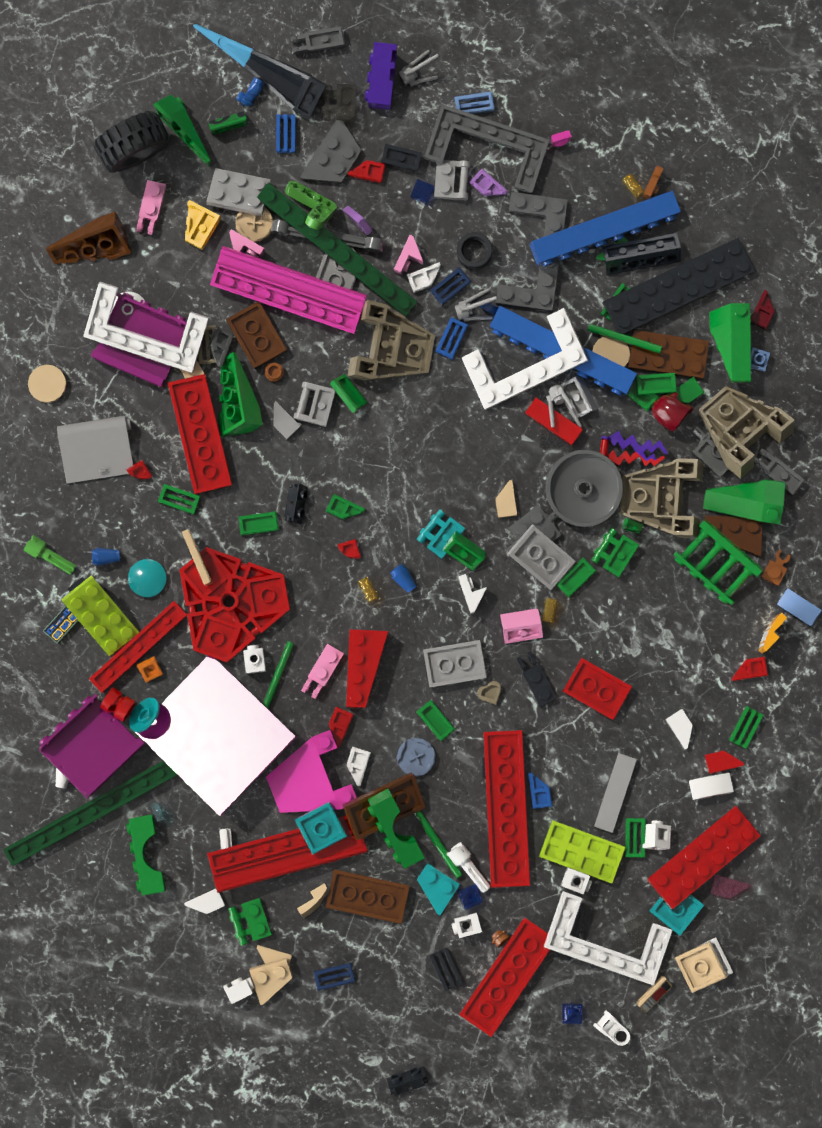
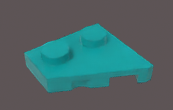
[417,863,460,916]

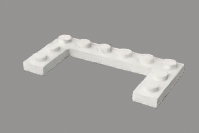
[83,282,209,373]
[462,308,589,410]
[544,891,672,985]

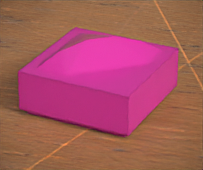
[551,130,571,147]

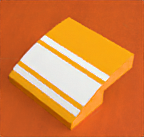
[759,613,787,654]

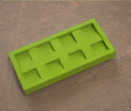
[61,575,139,656]
[539,820,625,883]

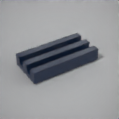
[430,267,471,306]
[313,962,355,991]

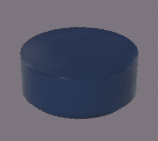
[479,300,498,315]

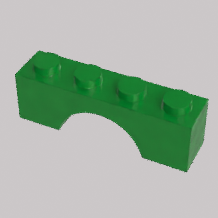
[367,789,425,869]
[126,815,166,896]

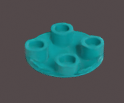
[128,559,167,598]

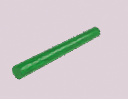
[588,324,662,353]
[263,641,294,710]
[414,810,463,879]

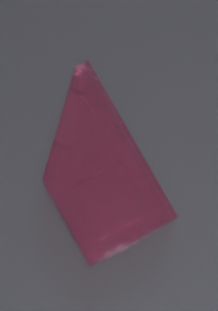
[710,875,750,899]

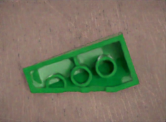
[153,94,212,167]
[709,303,751,382]
[218,352,263,437]
[703,479,785,524]

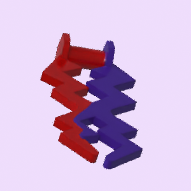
[600,431,668,467]

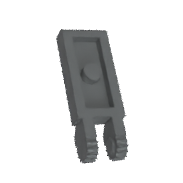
[290,26,345,54]
[754,449,805,496]

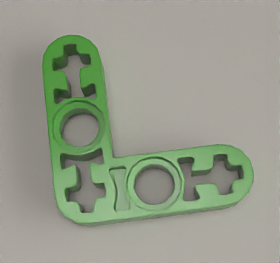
[285,181,337,230]

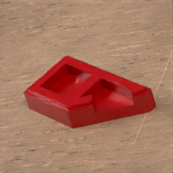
[347,160,386,184]
[732,657,768,681]
[328,707,354,747]
[704,750,744,774]

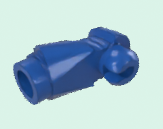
[236,78,264,106]

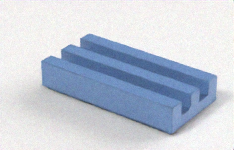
[454,92,494,115]

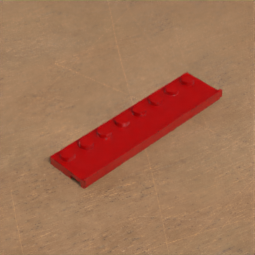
[207,816,367,893]

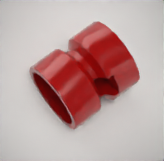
[100,687,136,722]

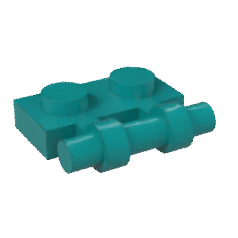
[416,509,465,559]

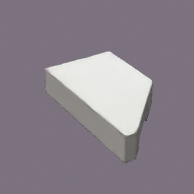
[407,262,441,293]
[665,709,692,749]
[347,747,371,786]
[184,889,225,914]

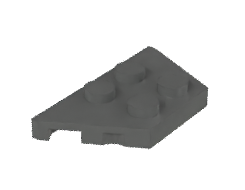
[300,116,361,184]

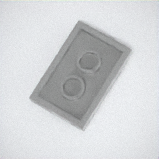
[206,168,271,216]
[507,524,576,590]
[423,640,487,688]

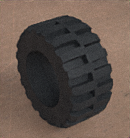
[94,111,170,173]

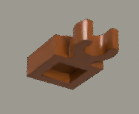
[642,166,664,200]
[761,550,790,586]

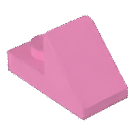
[229,229,265,258]
[394,235,423,275]

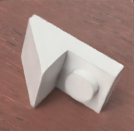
[458,574,487,614]

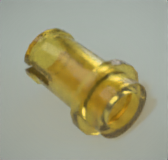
[622,173,644,198]
[357,577,378,603]
[542,598,559,623]

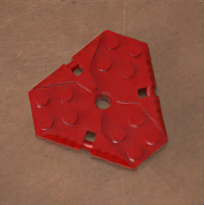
[179,547,290,663]

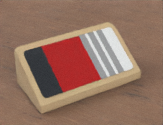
[636,976,672,1013]

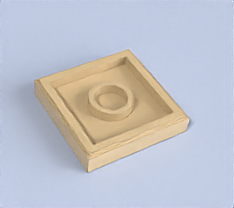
[675,941,728,993]

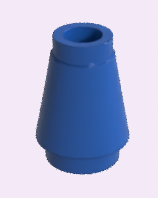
[92,547,120,566]
[390,564,416,593]

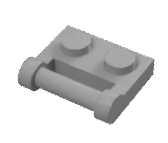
[434,160,471,200]
[293,382,336,427]

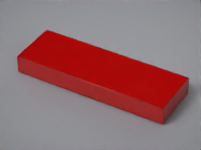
[525,398,583,446]

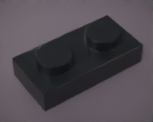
[381,144,422,172]

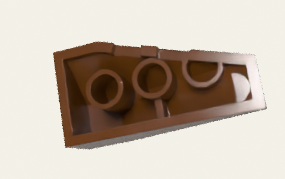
[46,211,131,264]

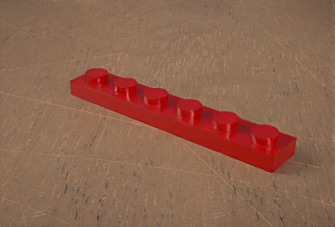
[89,601,187,693]

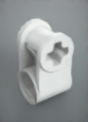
[593,1010,630,1046]

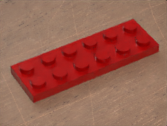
[168,374,232,494]
[647,806,761,910]
[459,917,550,1037]

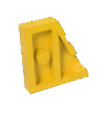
[185,200,221,250]

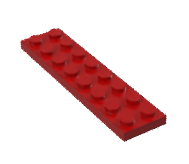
[483,730,530,887]

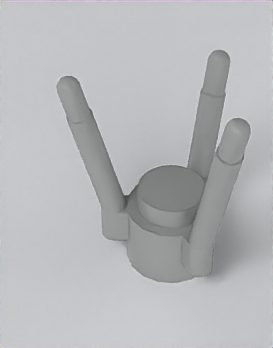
[399,50,439,87]
[455,289,497,322]
[546,385,582,428]

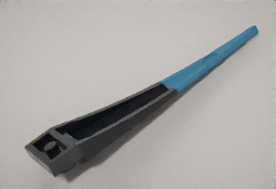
[193,24,328,119]

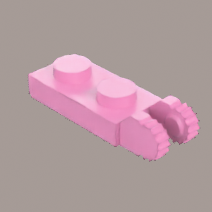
[136,180,166,235]
[301,644,344,699]

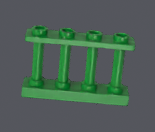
[674,519,763,605]

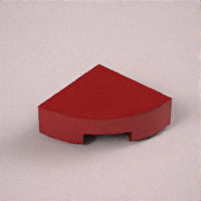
[126,460,152,479]
[337,539,361,559]

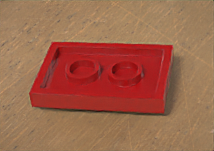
[562,658,632,720]

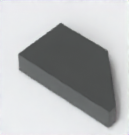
[209,327,234,367]

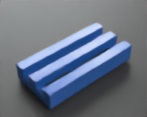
[276,114,296,153]
[435,317,468,360]

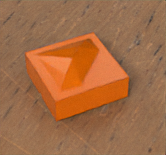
[137,656,163,683]

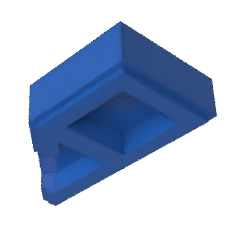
[528,773,552,809]

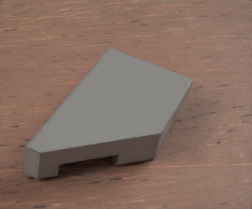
[274,401,301,440]

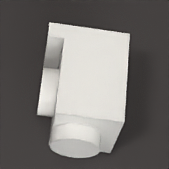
[243,645,266,674]
[643,821,671,850]
[561,867,592,894]
[452,912,482,938]
[223,977,255,1004]

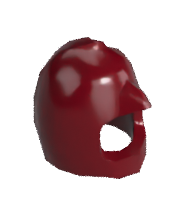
[652,393,694,431]

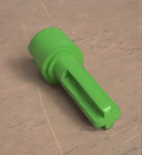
[23,535,76,574]

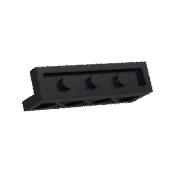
[602,233,681,275]

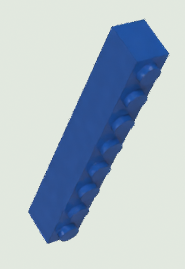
[529,191,681,267]
[490,306,637,396]

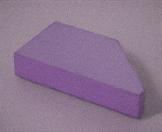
[469,169,508,196]
[343,206,372,235]

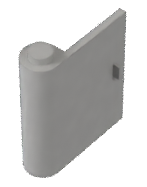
[57,416,133,483]

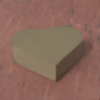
[477,681,501,705]

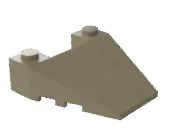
[347,300,435,381]
[699,386,795,479]
[620,458,704,538]

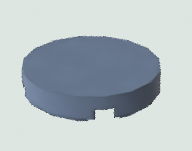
[397,738,435,776]

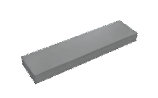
[594,753,637,833]

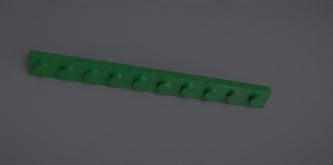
[257,182,418,316]
[3,760,178,866]

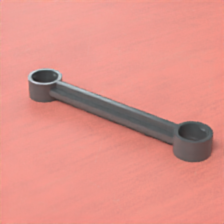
[271,220,384,253]

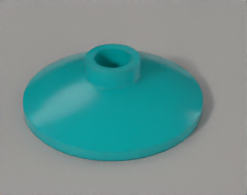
[129,698,160,733]

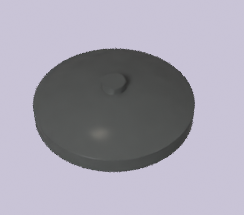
[546,450,623,527]

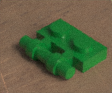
[591,528,639,578]
[228,898,272,946]

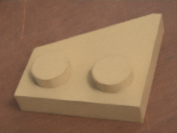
[249,958,293,1005]

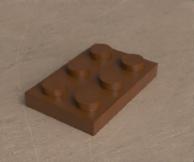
[226,301,287,369]

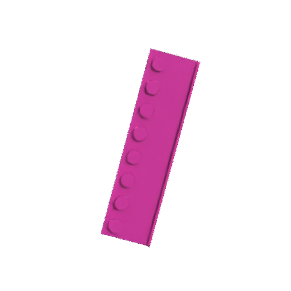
[210,246,367,334]

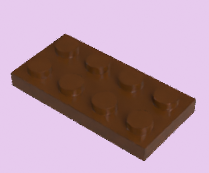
[628,330,709,379]
[343,772,426,841]
[326,869,410,924]

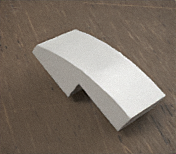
[689,773,734,800]

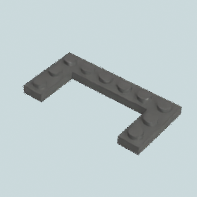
[424,104,549,194]
[496,192,568,312]

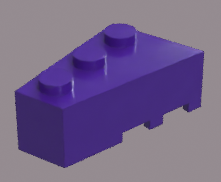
[365,42,397,110]

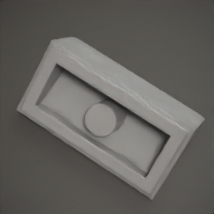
[561,376,598,418]

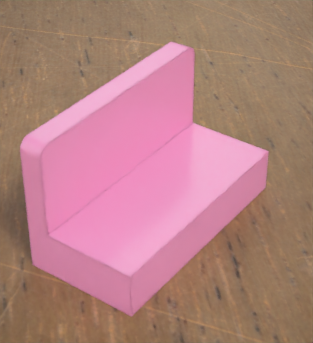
[500,609,543,644]

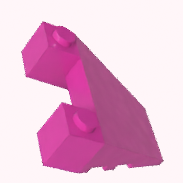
[266,730,357,813]

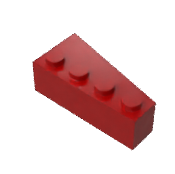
[346,629,388,708]

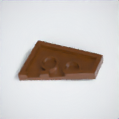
[704,515,762,557]

